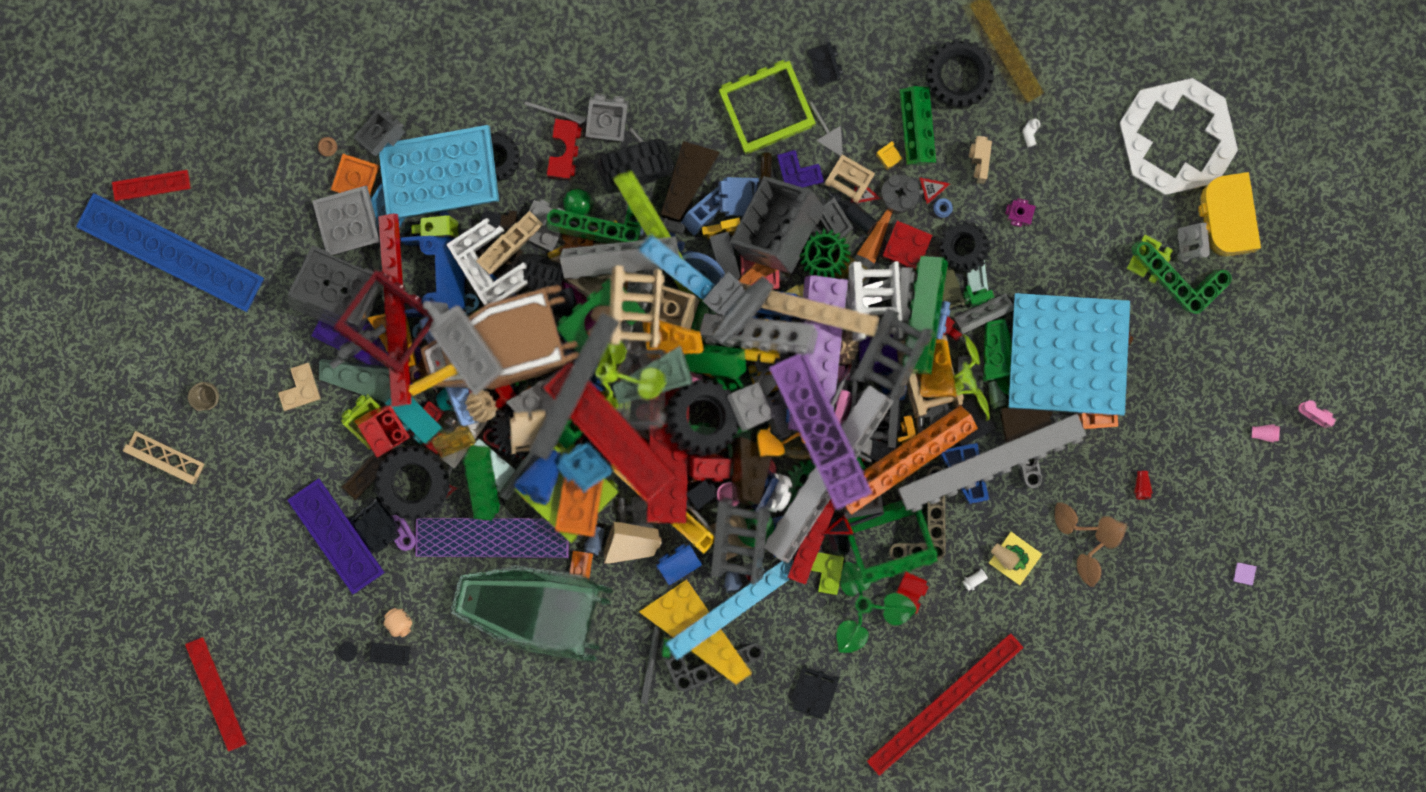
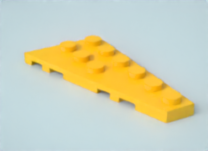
[639,580,752,685]

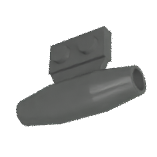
[703,272,774,345]

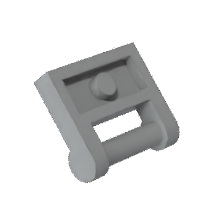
[1177,223,1210,262]

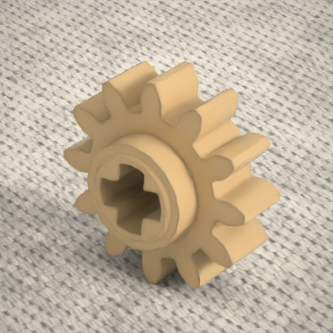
[839,330,859,365]

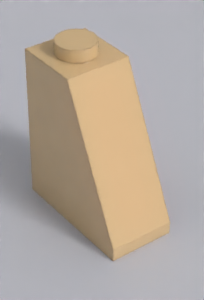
[603,522,661,564]

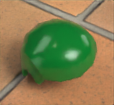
[563,189,594,216]

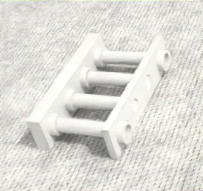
[849,262,905,342]

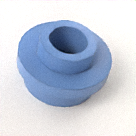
[933,198,953,218]

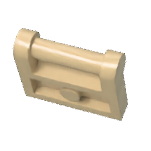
[824,155,875,204]

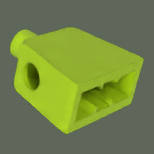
[412,216,459,239]

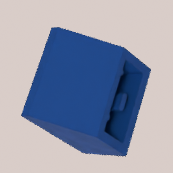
[657,544,702,586]

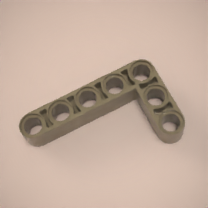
[889,466,946,560]

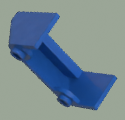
[401,236,466,318]

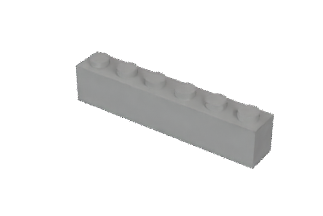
[560,237,680,279]

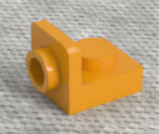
[897,415,916,445]

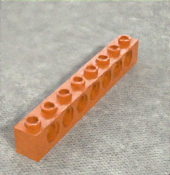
[844,405,978,514]

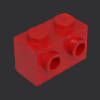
[687,454,732,481]

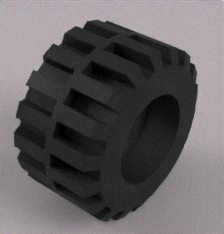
[491,132,520,182]
[940,221,990,273]
[516,254,564,291]

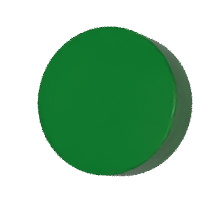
[662,638,671,658]

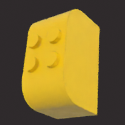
[1198,172,1261,256]

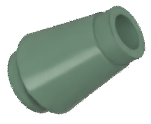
[988,381,1009,410]

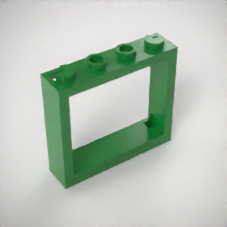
[847,500,938,584]

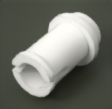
[962,569,988,591]

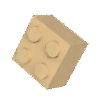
[650,286,700,329]

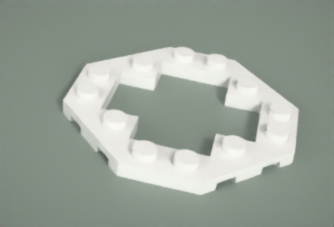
[1120,78,1238,195]

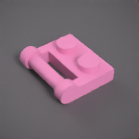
[1298,400,1336,428]

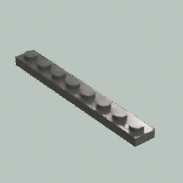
[529,312,620,460]

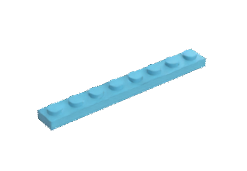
[666,559,793,660]

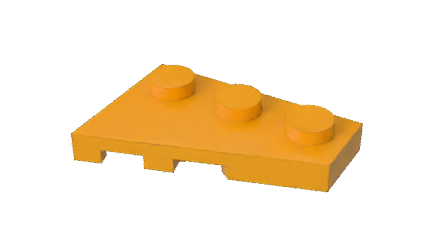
[642,320,703,355]

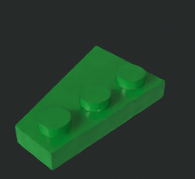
[983,319,1012,382]

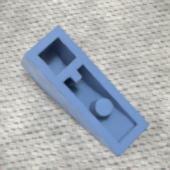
[681,186,724,236]

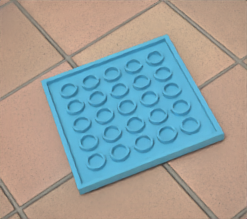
[1008,293,1130,416]

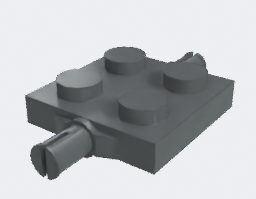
[329,324,386,369]

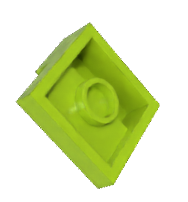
[341,394,382,450]

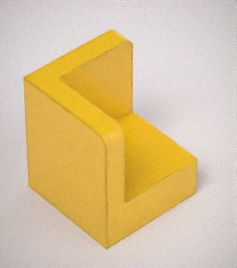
[876,142,903,170]

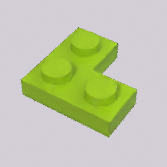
[811,552,844,595]

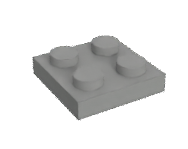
[727,382,774,431]

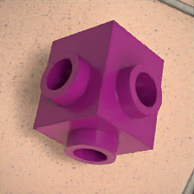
[1005,198,1036,227]

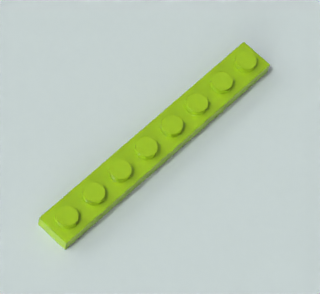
[613,171,703,302]

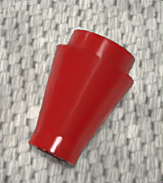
[1134,471,1153,500]

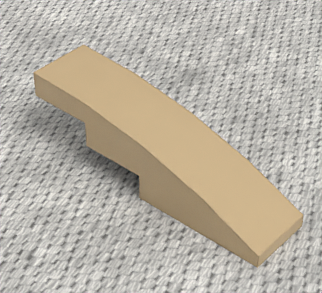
[476,211,543,275]

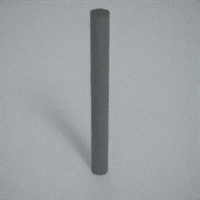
[640,627,661,704]

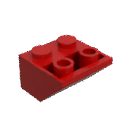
[354,405,410,458]

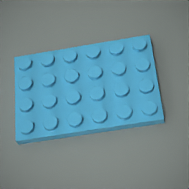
[379,125,499,219]

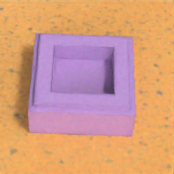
[1233,562,1256,585]

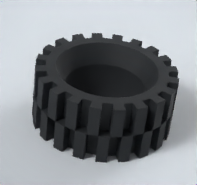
[926,39,994,109]

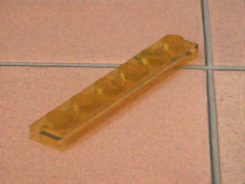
[969,0,1044,103]

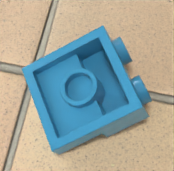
[557,442,613,492]

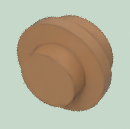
[318,137,337,157]

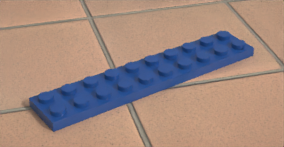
[76,193,265,312]

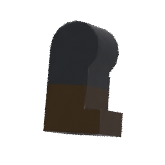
[481,210,518,231]

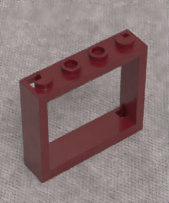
[333,270,434,374]

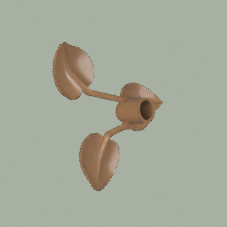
[1055,502,1127,587]

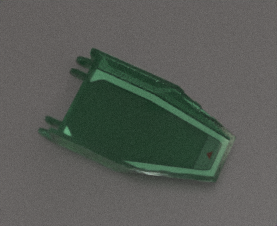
[450,565,613,662]

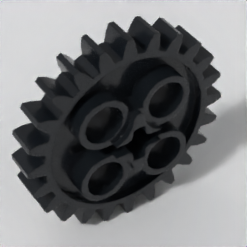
[492,405,529,461]

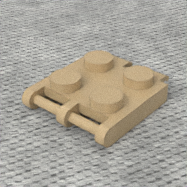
[510,411,547,454]

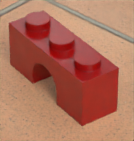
[547,119,582,181]

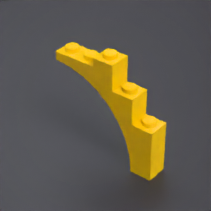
[610,465,715,553]

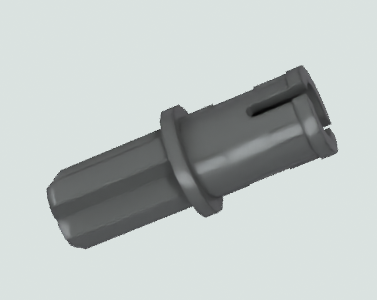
[659,217,685,235]

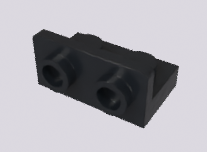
[808,42,843,87]

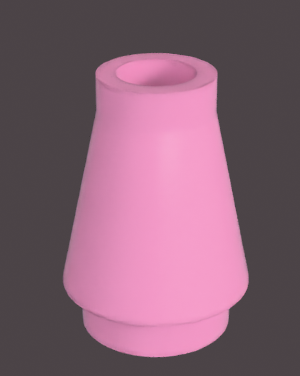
[1252,424,1280,443]

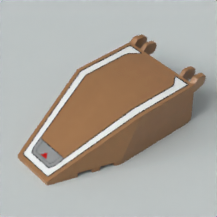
[421,286,580,389]

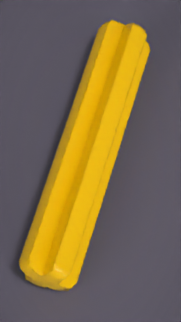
[409,364,458,396]

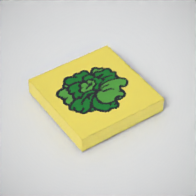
[989,532,1042,585]

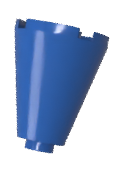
[514,449,561,505]

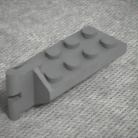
[424,301,505,395]

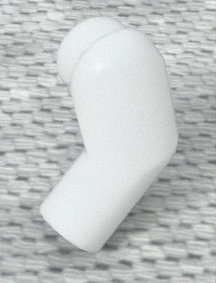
[1023,119,1041,147]

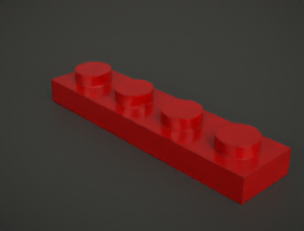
[112,170,191,202]

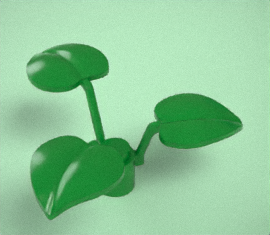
[836,561,917,653]

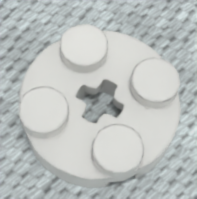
[766,473,792,513]

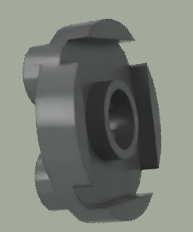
[881,175,920,213]

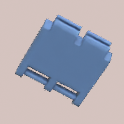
[718,177,759,217]

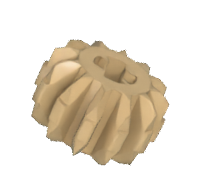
[465,390,497,423]

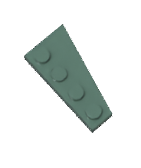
[613,345,693,404]
[319,359,391,403]

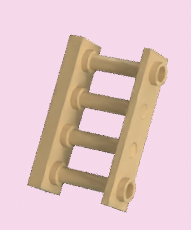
[608,266,664,348]
[897,335,964,418]

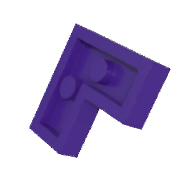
[777,150,824,188]

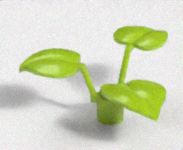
[954,334,990,421]
[596,341,666,410]

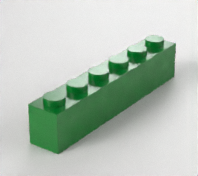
[902,256,948,375]

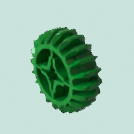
[799,229,851,278]

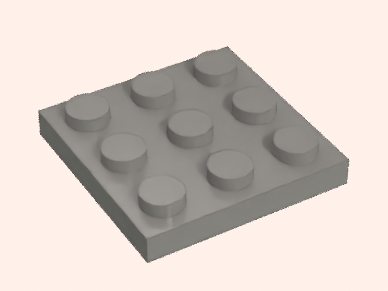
[312,186,380,255]

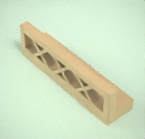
[123,431,205,485]

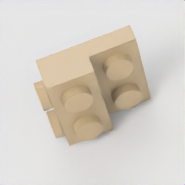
[969,136,992,184]

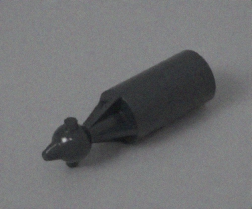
[828,192,878,235]

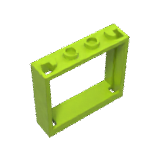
[719,60,816,155]

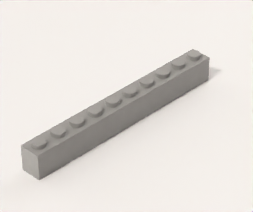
[764,385,894,563]
[897,414,1086,513]

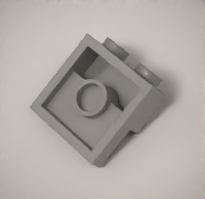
[585,94,628,141]
[528,199,564,252]

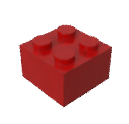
[882,221,932,273]

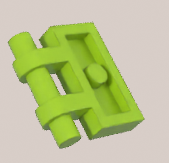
[1126,235,1173,284]

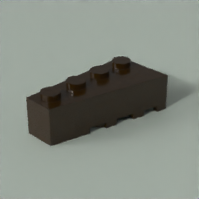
[661,141,720,222]

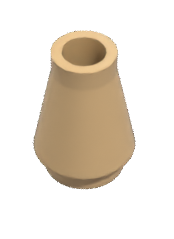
[991,543,1020,571]

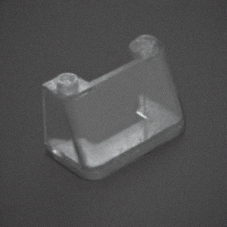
[617,350,666,431]

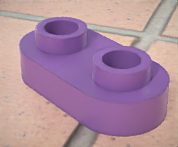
[392,515,416,551]

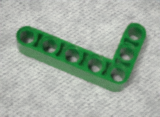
[546,205,641,244]
[1132,241,1232,314]

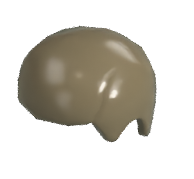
[188,382,220,411]

